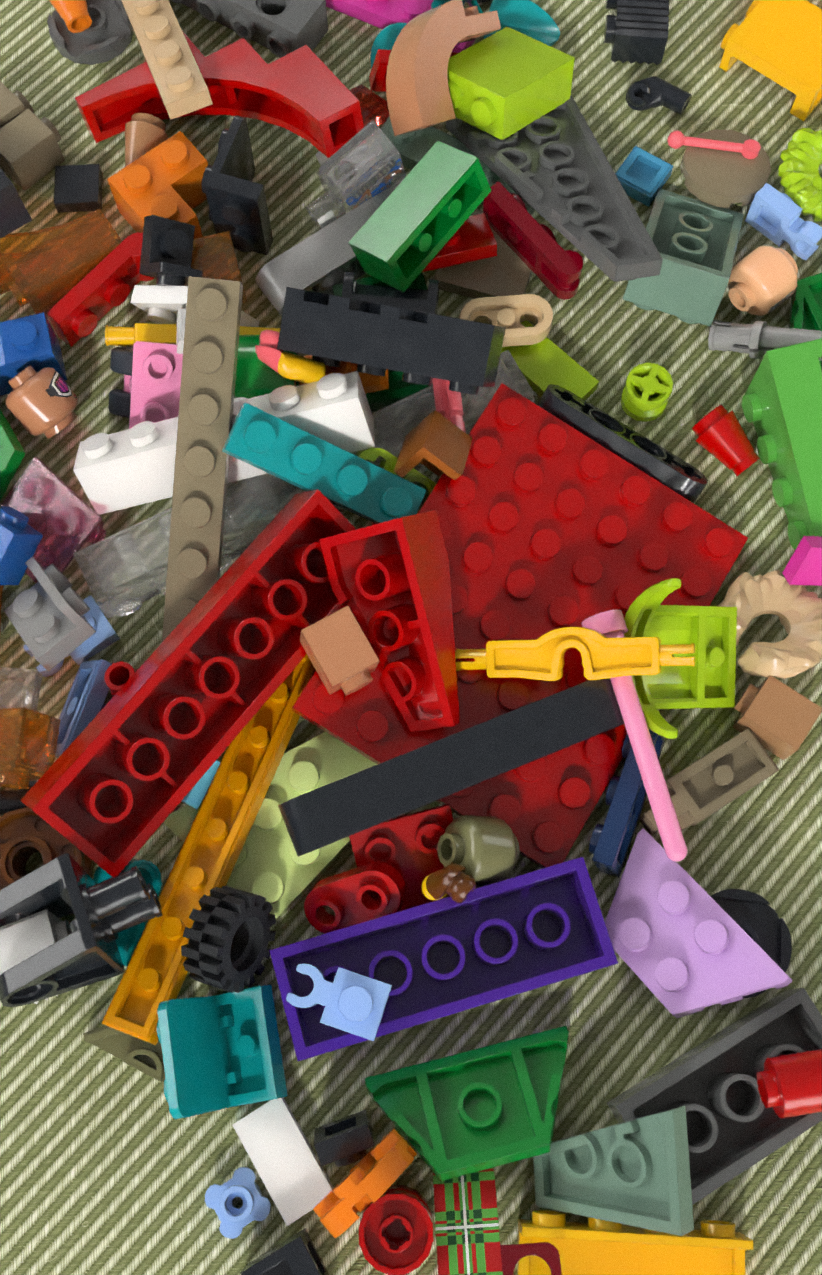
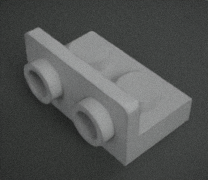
[4,556,96,671]

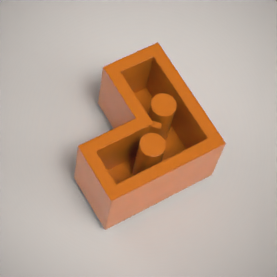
[107,131,208,256]

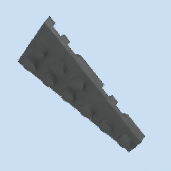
[446,96,663,282]

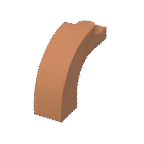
[386,0,501,136]

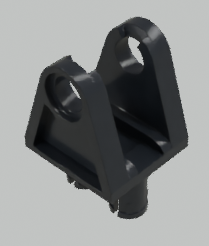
[0,853,163,1007]

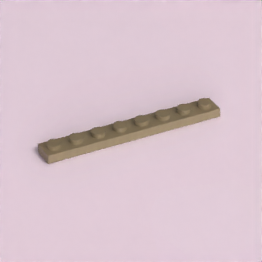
[162,276,243,642]

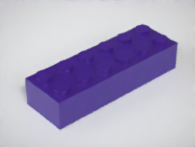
[269,857,618,1061]

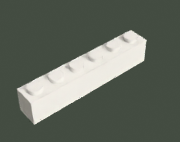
[73,371,375,515]

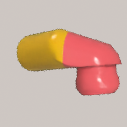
[255,330,326,384]

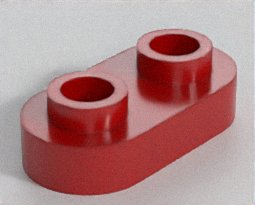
[304,862,406,934]

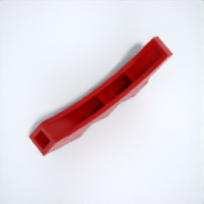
[74,31,367,158]

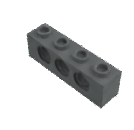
[171,0,328,58]

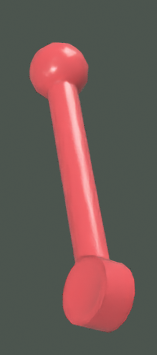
[667,130,761,159]

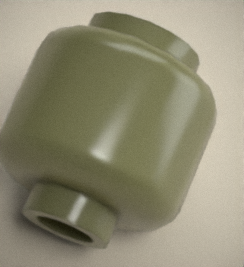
[438,815,520,886]

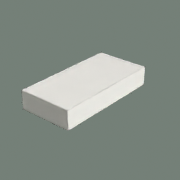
[232,1097,334,1226]

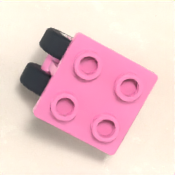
[108,341,183,429]

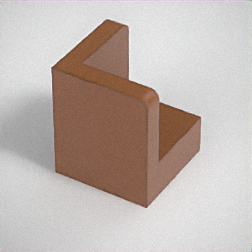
[394,410,473,480]

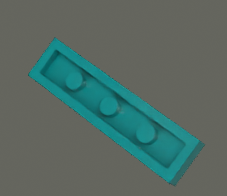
[222,402,426,524]

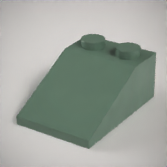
[623,188,744,327]

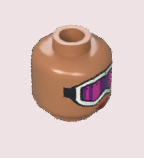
[5,365,78,439]

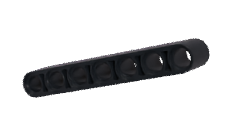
[278,678,624,857]

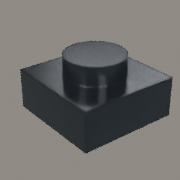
[314,1109,375,1167]

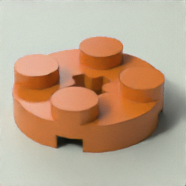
[313,1129,417,1239]

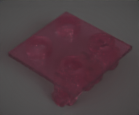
[0,457,107,583]

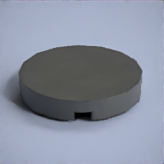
[47,0,134,65]

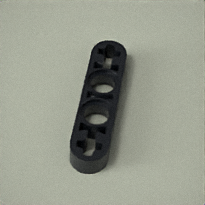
[537,384,708,503]

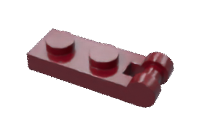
[483,181,584,300]

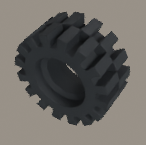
[181,886,276,993]

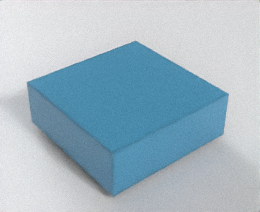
[615,146,673,207]

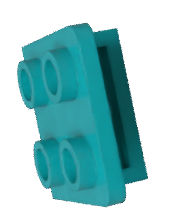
[157,985,288,1119]

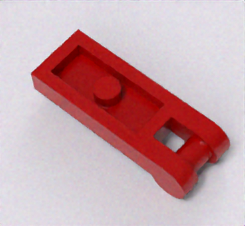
[46,232,155,347]

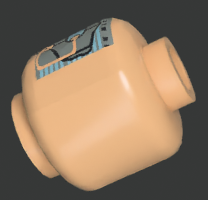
[728,246,798,316]

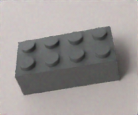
[607,988,822,1205]

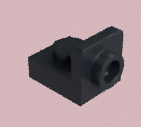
[139,215,203,286]

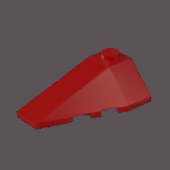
[319,510,460,732]

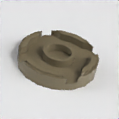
[680,129,771,208]

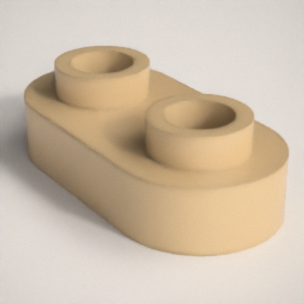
[460,294,553,347]

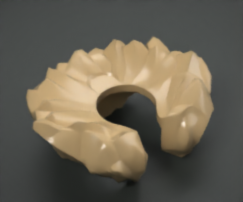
[717,570,822,679]

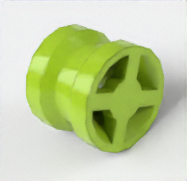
[621,362,673,422]

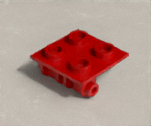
[349,804,453,913]

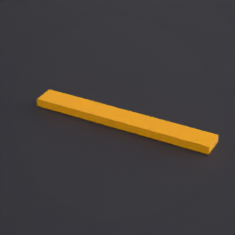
[102,654,316,1046]

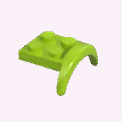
[624,578,737,739]

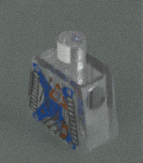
[306,120,406,229]

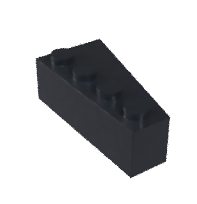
[277,287,506,395]

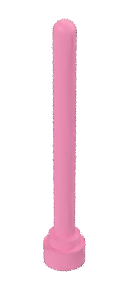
[581,610,687,861]

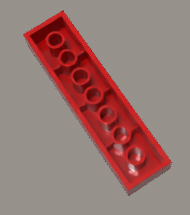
[20,489,356,877]

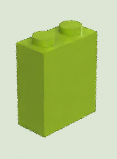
[447,27,575,140]

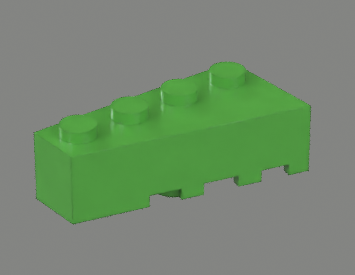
[742,338,822,550]

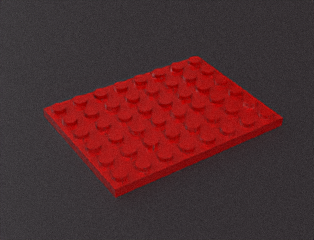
[292,383,748,868]

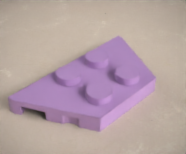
[605,828,793,1018]

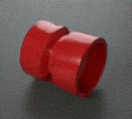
[358,1185,434,1275]

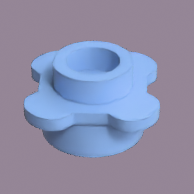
[205,1167,271,1239]

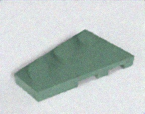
[533,1105,694,1236]

